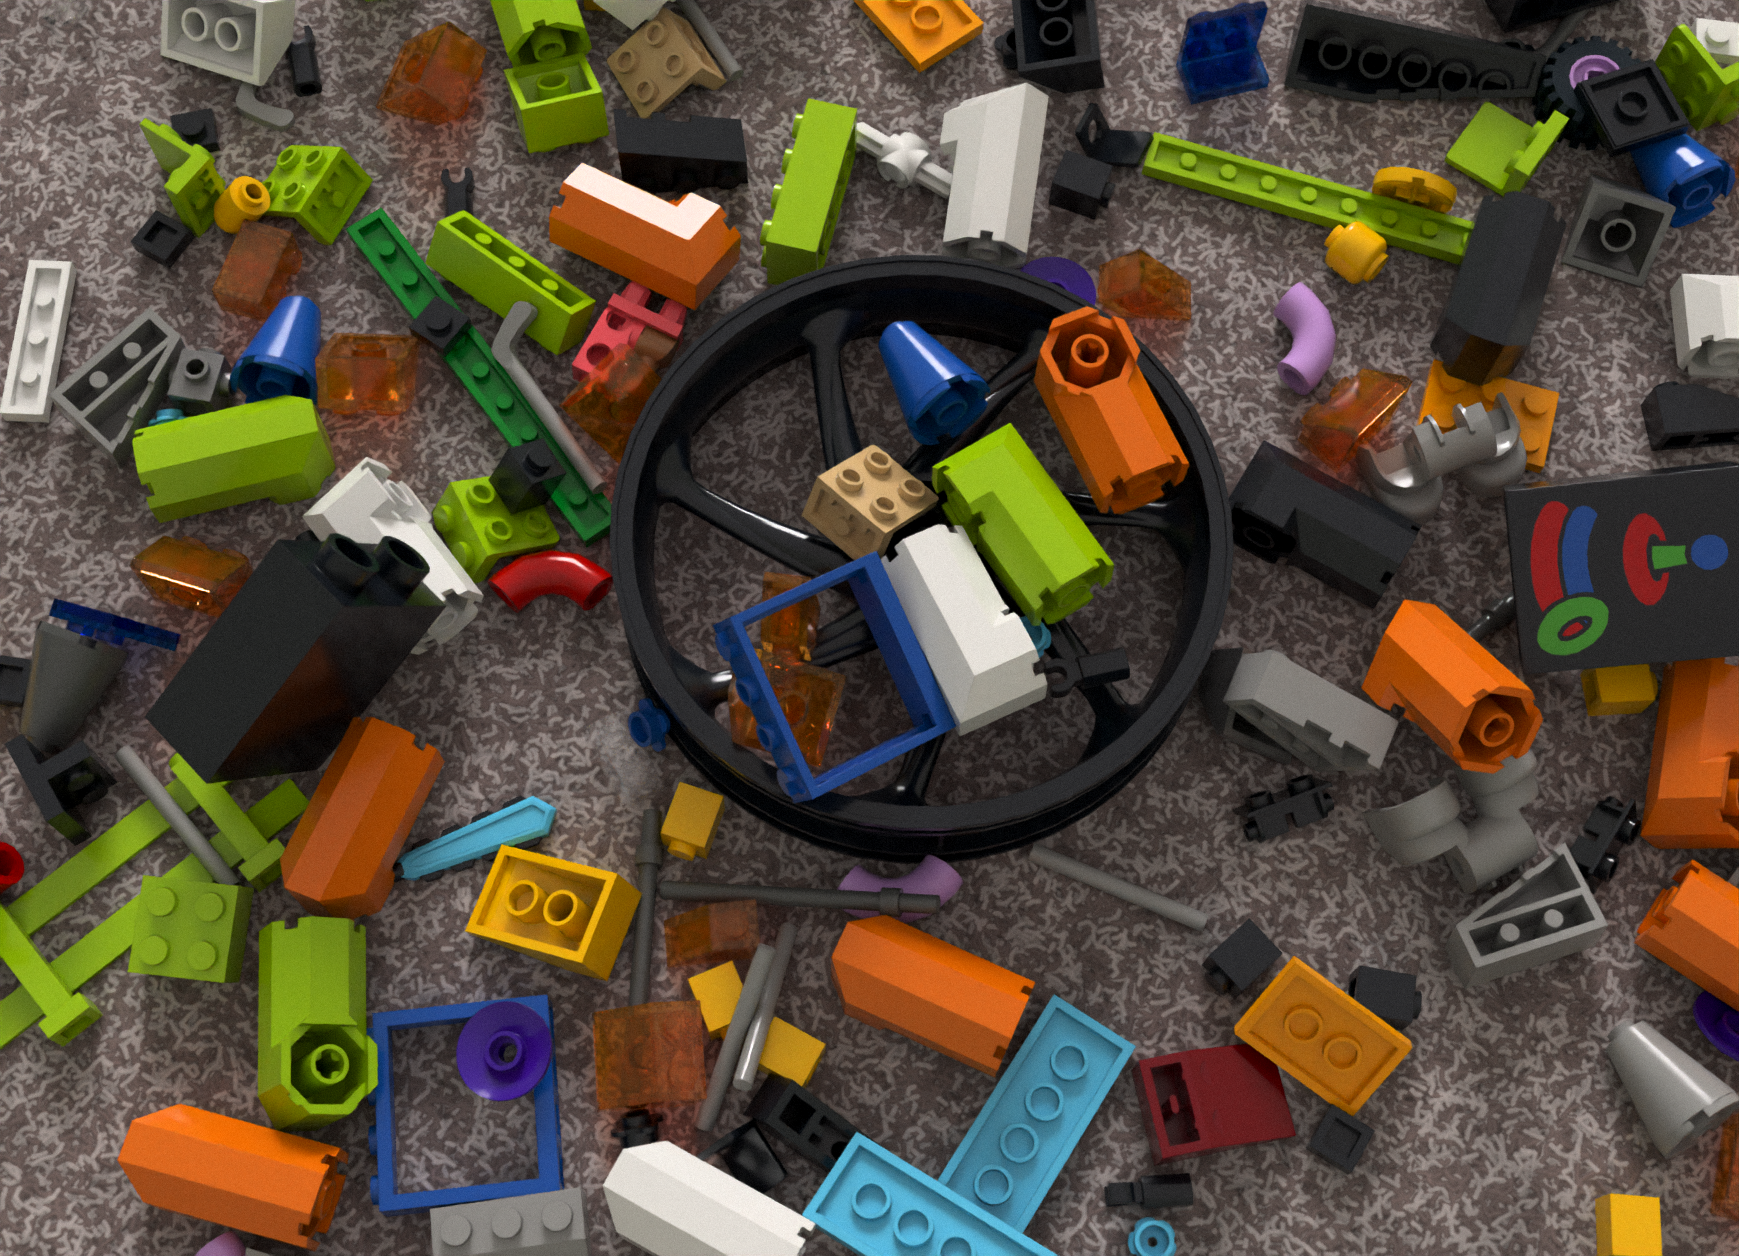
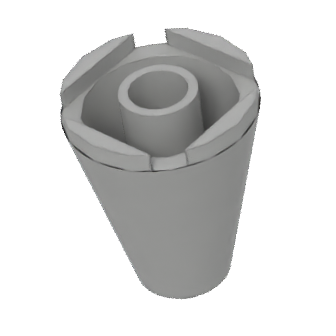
[1606,1019,1739,1159]

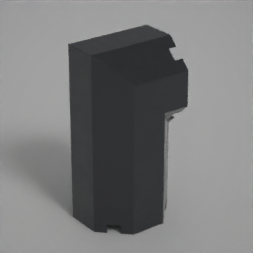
[1430,191,1567,386]
[1229,440,1422,609]

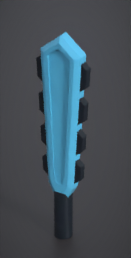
[392,796,557,883]

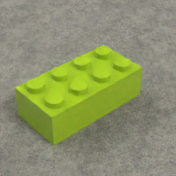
[760,98,857,285]

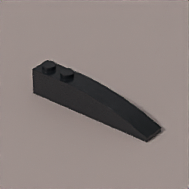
[1284,0,1547,102]

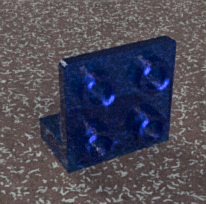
[1176,1,1270,105]

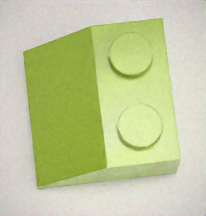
[504,52,609,153]

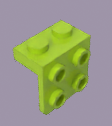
[1655,24,1739,132]
[431,476,559,583]

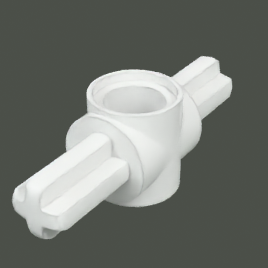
[856,122,952,199]

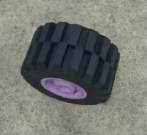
[1532,36,1641,150]

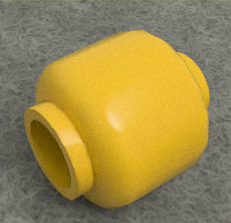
[1324,221,1389,284]

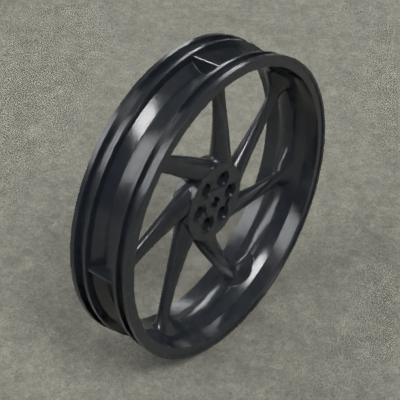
[610,255,1234,864]

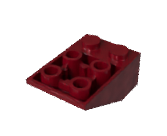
[1131,1043,1296,1166]

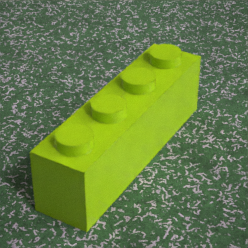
[425,210,596,356]

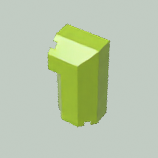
[490,0,592,68]
[132,395,336,523]
[932,423,1114,626]
[258,916,378,1131]

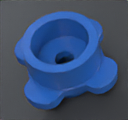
[628,698,670,752]

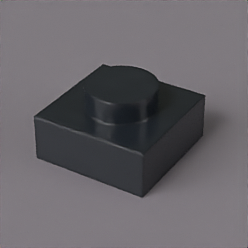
[170,108,220,152]
[131,210,195,269]
[409,296,472,357]
[0,655,31,708]
[1306,1104,1375,1175]

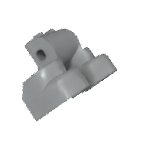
[1356,392,1527,525]
[1363,748,1539,893]

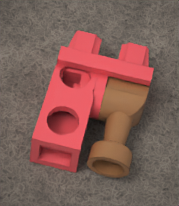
[571,281,687,408]

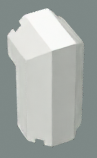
[940,82,1049,269]
[1670,274,1739,379]
[302,457,484,655]
[881,524,1048,737]
[603,1141,816,1256]

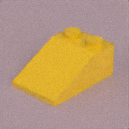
[465,844,642,981]

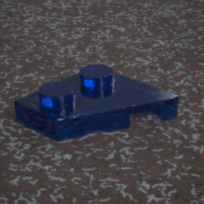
[49,598,181,651]

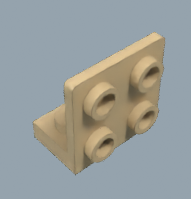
[607,7,726,119]
[801,445,939,560]

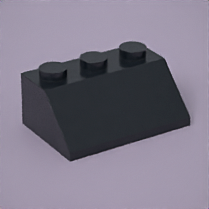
[1012,0,1105,94]

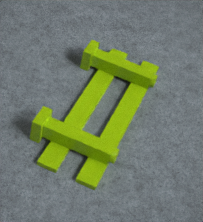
[0,753,309,1050]

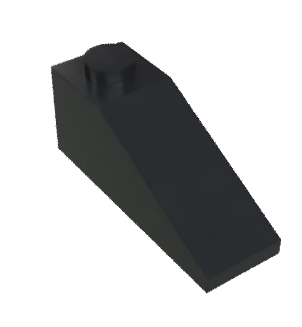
[1641,381,1739,451]
[743,1073,882,1173]

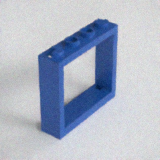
[713,551,956,803]
[367,994,564,1217]

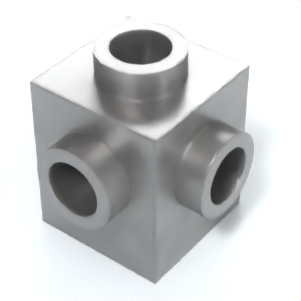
[167,348,235,416]

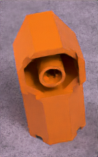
[549,163,741,310]
[1034,306,1189,514]
[1361,599,1543,774]
[1640,657,1739,849]
[280,717,445,922]
[1634,859,1739,1012]
[831,915,1036,1077]
[117,1104,349,1252]

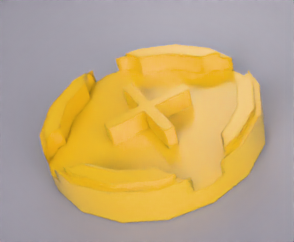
[1372,167,1457,214]

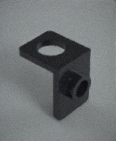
[1075,103,1154,168]
[696,1120,788,1194]

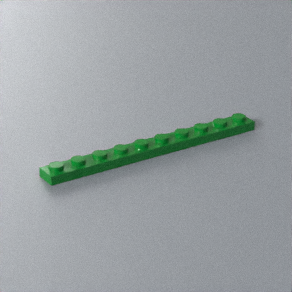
[346,207,612,548]

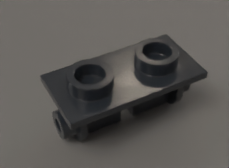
[1232,774,1334,843]
[1570,796,1641,894]

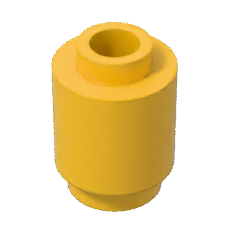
[214,176,271,234]

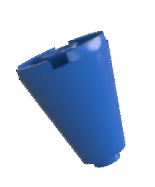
[1629,134,1736,228]
[230,295,321,406]
[878,321,991,445]

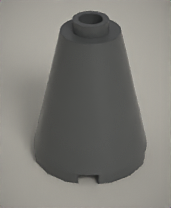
[19,620,129,753]

